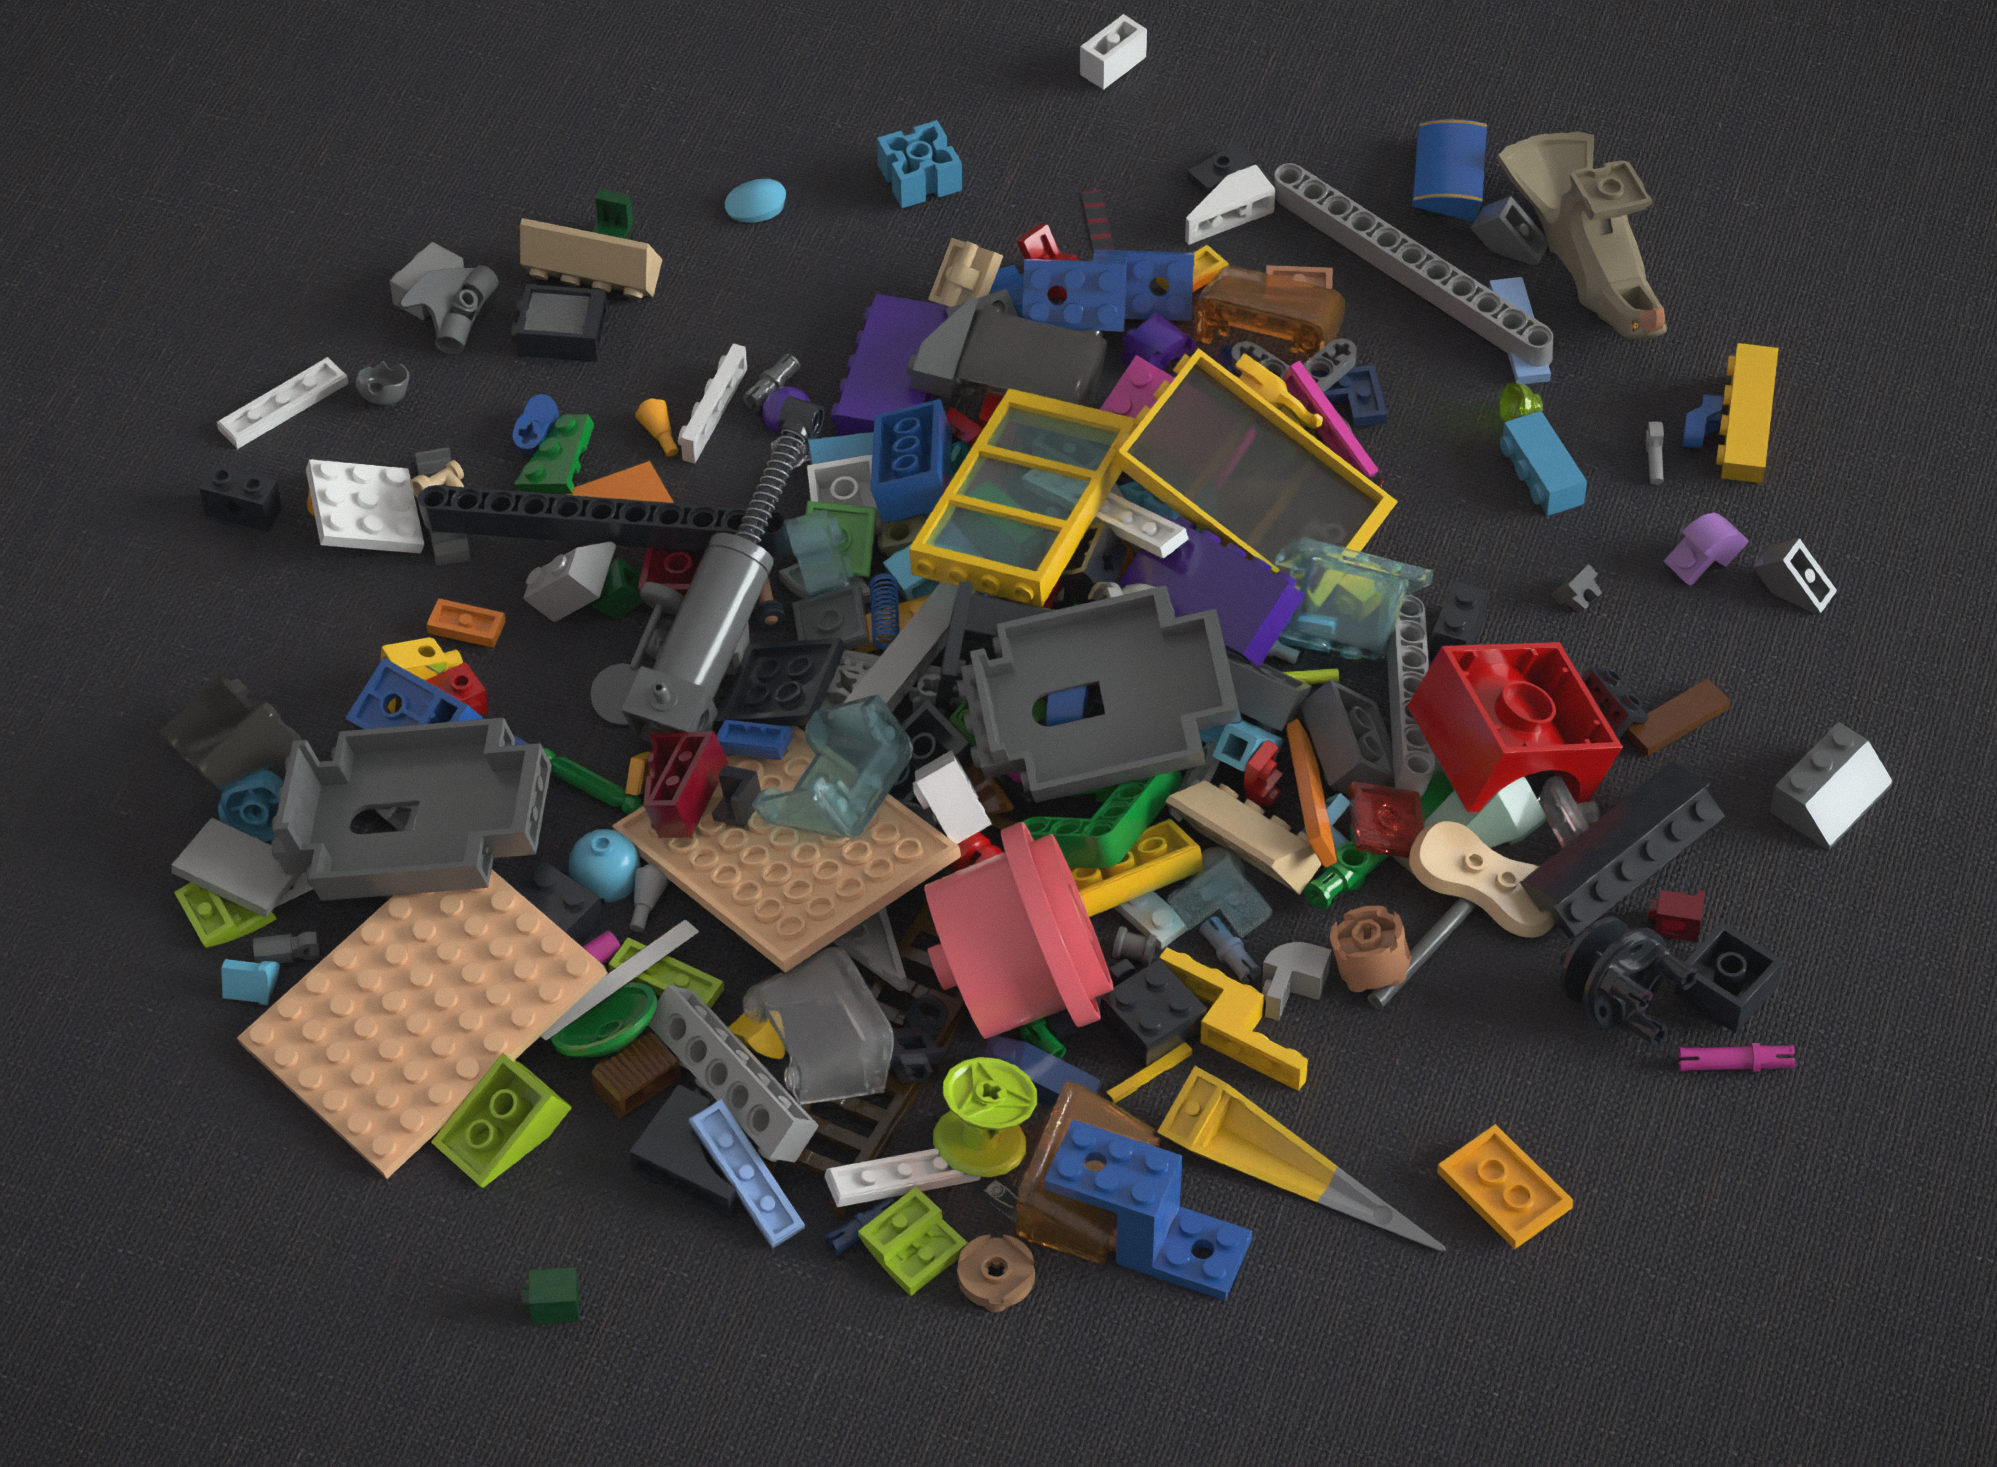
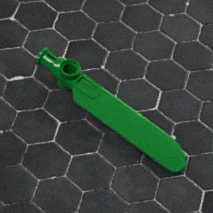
[1303,754,1455,910]

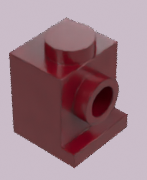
[1648,890,1705,942]

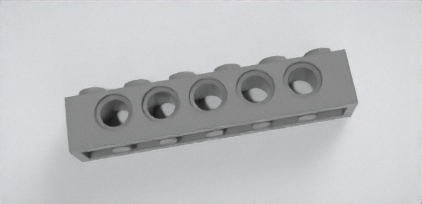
[648,985,819,1162]

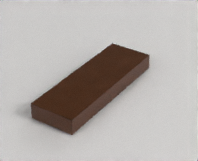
[1624,678,1731,757]

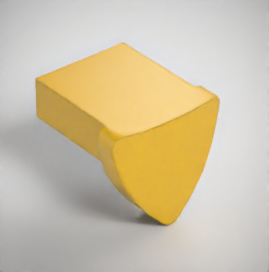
[728,1009,785,1059]

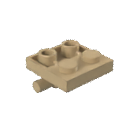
[928,238,1003,307]

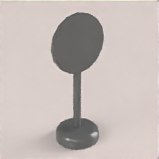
[590,582,684,726]

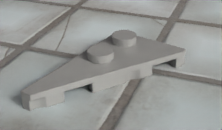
[833,907,909,991]

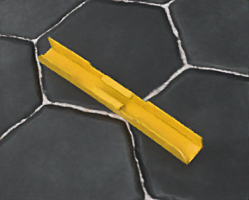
[1107,1042,1192,1104]

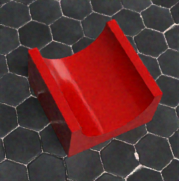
[1407,642,1623,813]

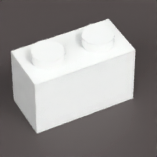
[1080,14,1147,90]

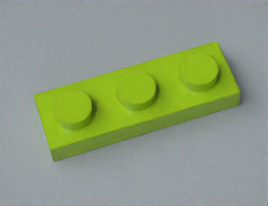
[609,938,724,1009]

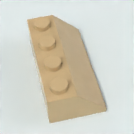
[520,218,663,300]
[1165,780,1321,895]

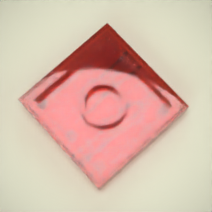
[1348,781,1424,858]

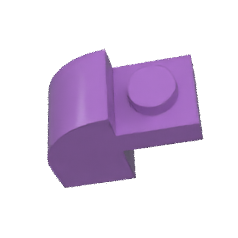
[1664,513,1749,586]

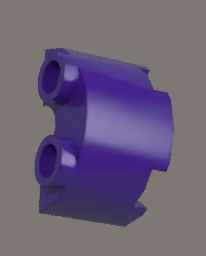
[1121,313,1197,371]

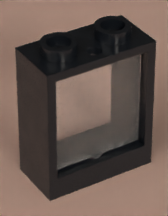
[511,284,608,361]

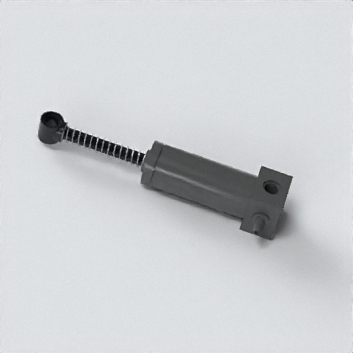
[622,396,825,742]

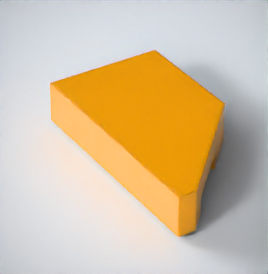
[625,751,652,796]

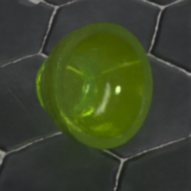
[1499,382,1543,425]

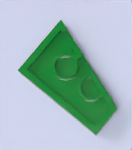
[514,414,594,494]

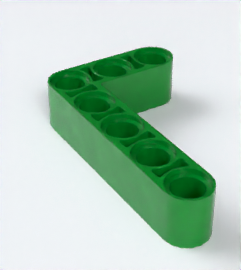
[1023,770,1183,869]

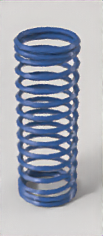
[870,574,900,649]

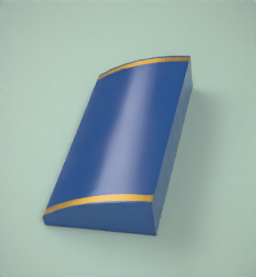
[1412,119,1487,222]

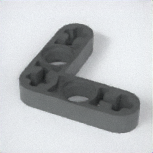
[1231,338,1357,393]

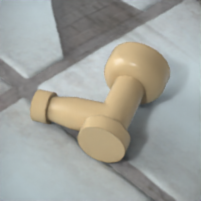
[410,460,464,499]

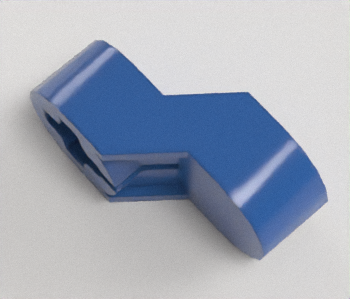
[512,394,559,455]
[1682,394,1723,450]

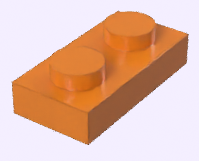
[426,598,506,648]

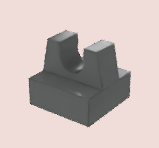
[1551,564,1602,613]

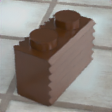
[591,1032,681,1119]

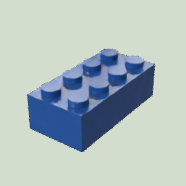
[870,399,952,523]

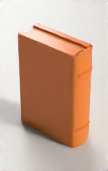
[564,461,673,546]

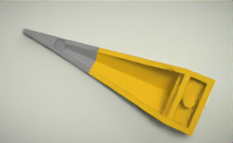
[1157,1066,1446,1252]

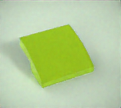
[174,882,277,948]
[858,1187,968,1296]

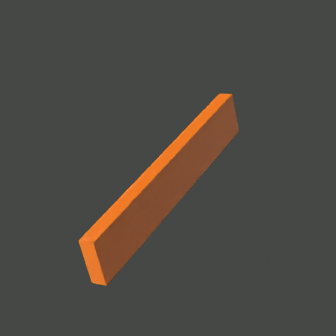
[1286,719,1337,867]

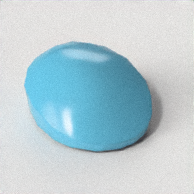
[725,179,786,223]

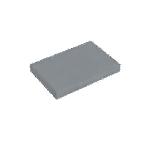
[172,818,302,917]

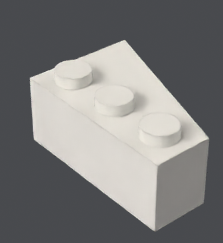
[912,750,991,844]

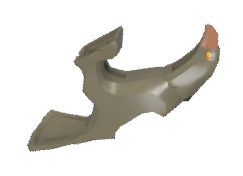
[1496,131,1668,340]

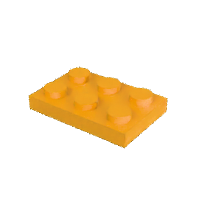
[1437,1124,1573,1249]

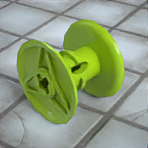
[933,1057,1037,1177]

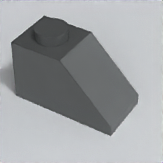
[1471,196,1548,266]
[1753,538,1837,614]

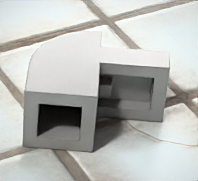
[1262,942,1332,1021]

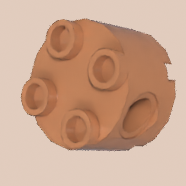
[1329,906,1411,992]

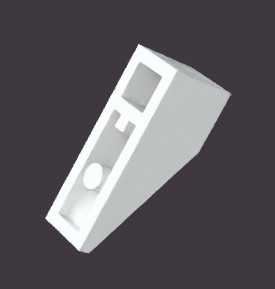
[1185,165,1275,245]

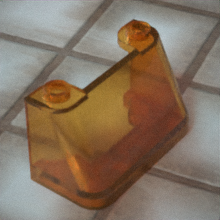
[1194,265,1345,371]
[1016,1081,1160,1264]

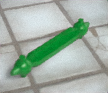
[543,748,643,815]

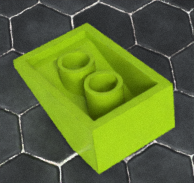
[431,1052,572,1188]

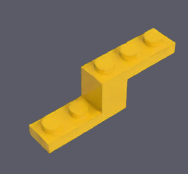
[1159,947,1308,1091]

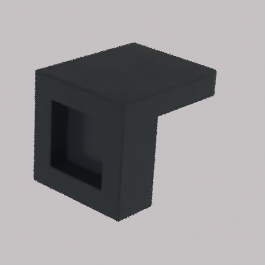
[712,765,763,827]

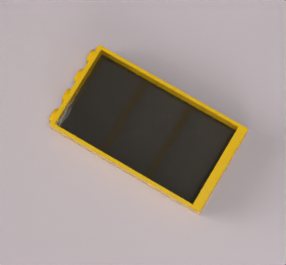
[1111,348,1398,613]

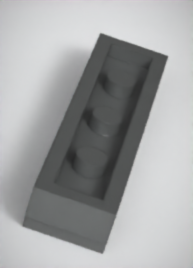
[415,447,471,566]

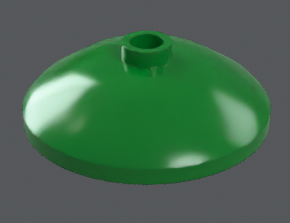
[551,983,657,1058]

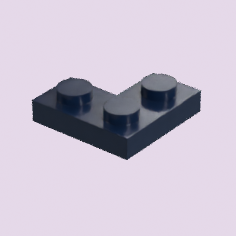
[1311,365,1387,427]

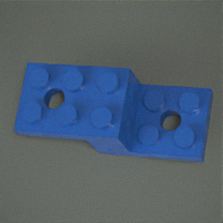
[345,657,529,745]

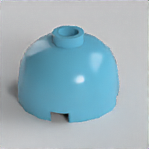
[568,829,641,903]

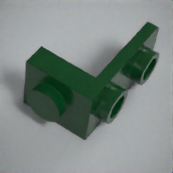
[592,189,633,239]

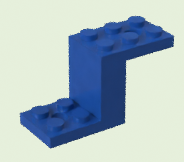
[1022,250,1194,331]
[1044,1119,1252,1300]

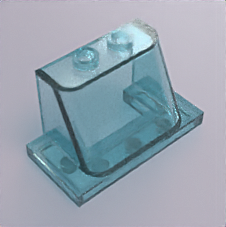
[1275,537,1433,661]

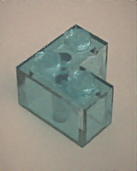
[785,509,855,597]
[1167,851,1272,938]

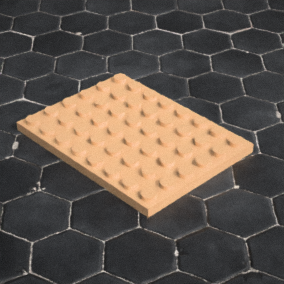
[612,726,961,972]
[237,870,608,1179]

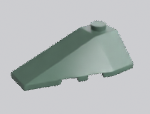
[1393,777,1547,875]

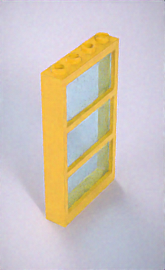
[909,388,1137,607]

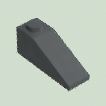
[907,297,978,398]

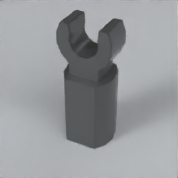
[253,932,320,963]

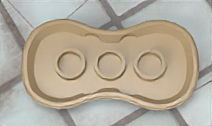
[1409,821,1556,938]

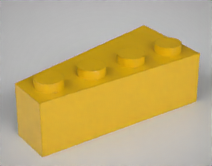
[1716,343,1778,483]

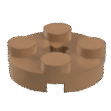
[957,1235,1035,1313]

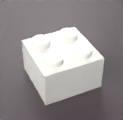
[807,455,882,535]

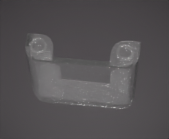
[743,947,894,1105]

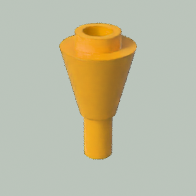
[635,399,679,457]

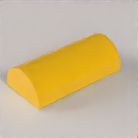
[1069,819,1203,917]

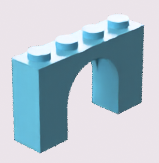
[1199,718,1284,772]

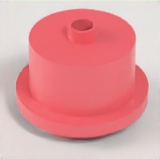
[925,821,1114,1039]

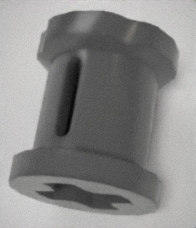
[1112,926,1157,967]

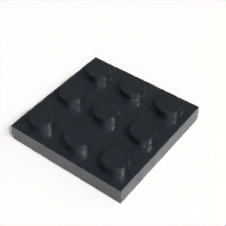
[715,638,846,729]

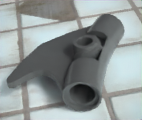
[398,265,498,354]

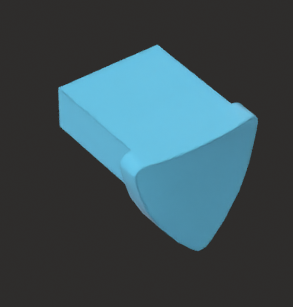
[221,959,280,1005]

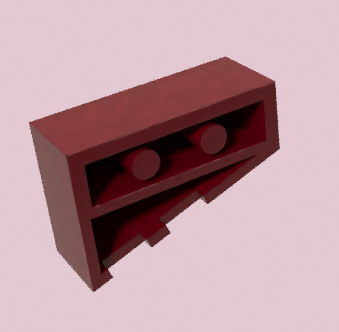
[643,731,729,838]

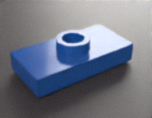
[716,720,793,760]

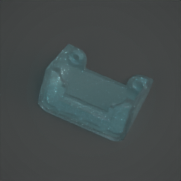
[751,694,913,839]

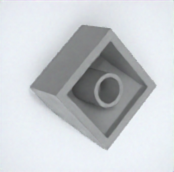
[523,541,616,622]

